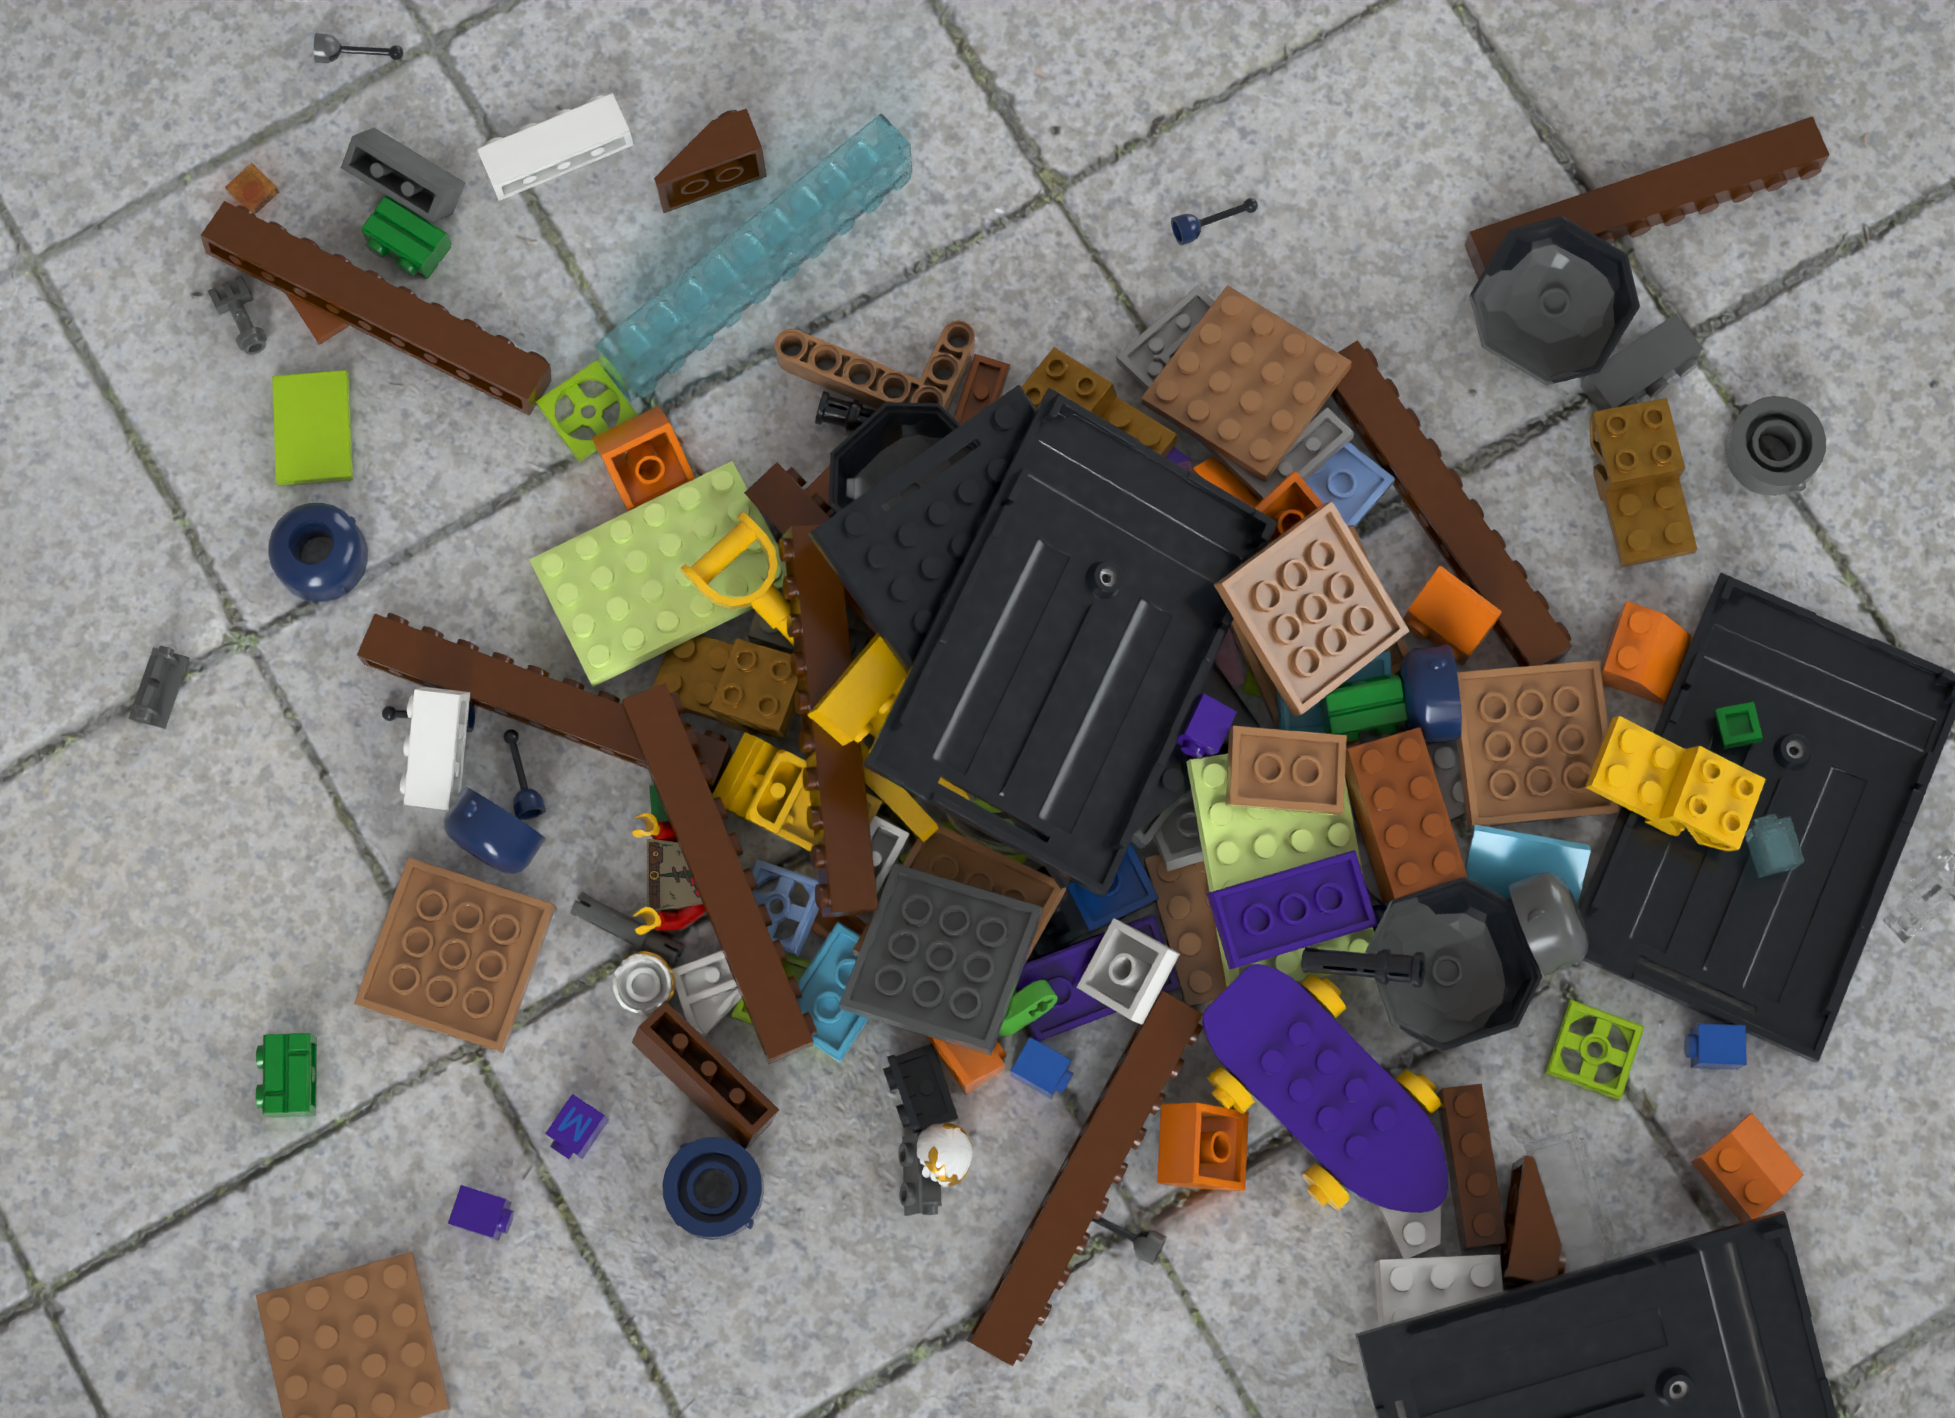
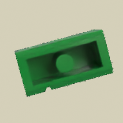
[361,196,452,279]
[1319,674,1408,741]
[256,1033,317,1118]

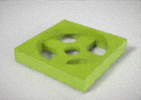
[535,360,638,463]
[1544,999,1645,1101]

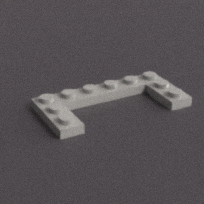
[1116,285,1354,500]

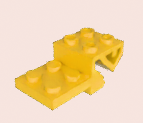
[1585,716,1766,852]
[712,732,882,852]

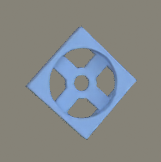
[752,859,819,957]

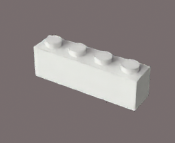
[477,93,633,201]

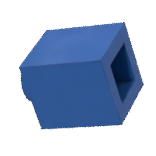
[1684,1024,1747,1070]
[1010,1037,1074,1099]

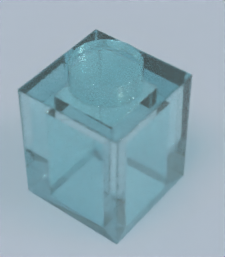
[1745,814,1804,878]

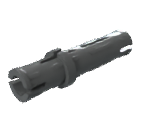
[571,892,685,967]

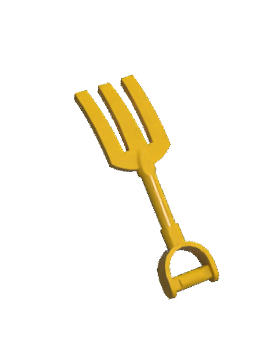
[680,511,970,843]

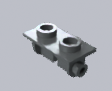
[128,646,190,729]
[898,1133,942,1216]

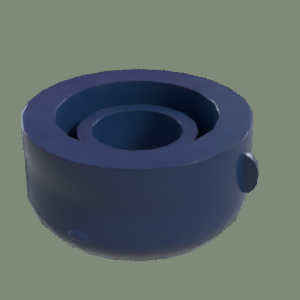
[268,503,368,602]
[1399,644,1462,743]
[444,786,546,874]
[662,1137,764,1240]

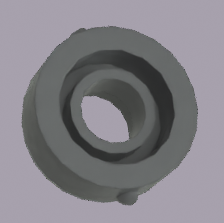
[1725,396,1826,496]
[1509,872,1589,976]

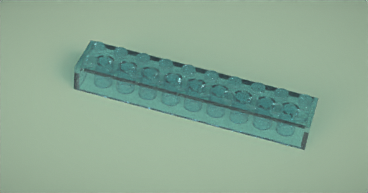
[595,113,912,402]

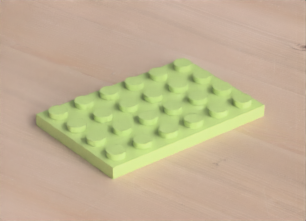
[529,461,787,687]
[1186,754,1374,987]

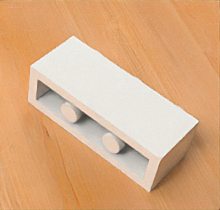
[400,687,470,810]

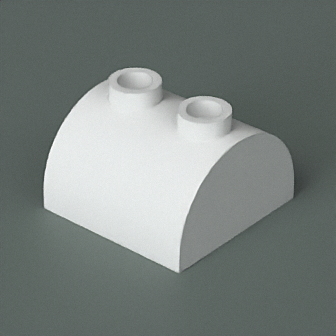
[1077,918,1180,1024]

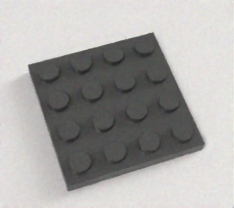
[839,863,1043,1055]

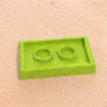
[272,370,353,486]

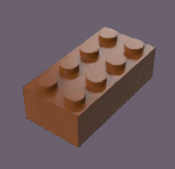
[1345,727,1468,903]

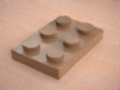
[1226,726,1347,815]

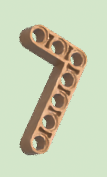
[774,320,975,411]

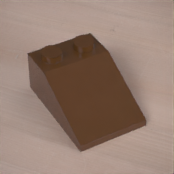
[654,108,767,213]
[1499,1155,1566,1286]

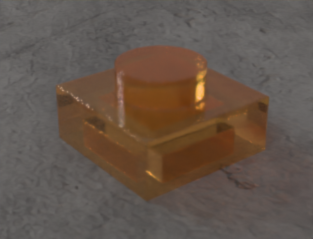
[225,163,279,214]

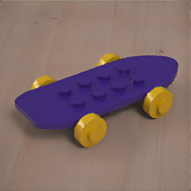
[1202,964,1449,1213]

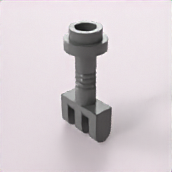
[208,275,267,355]

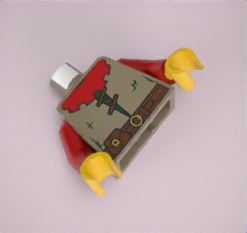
[632,813,706,935]

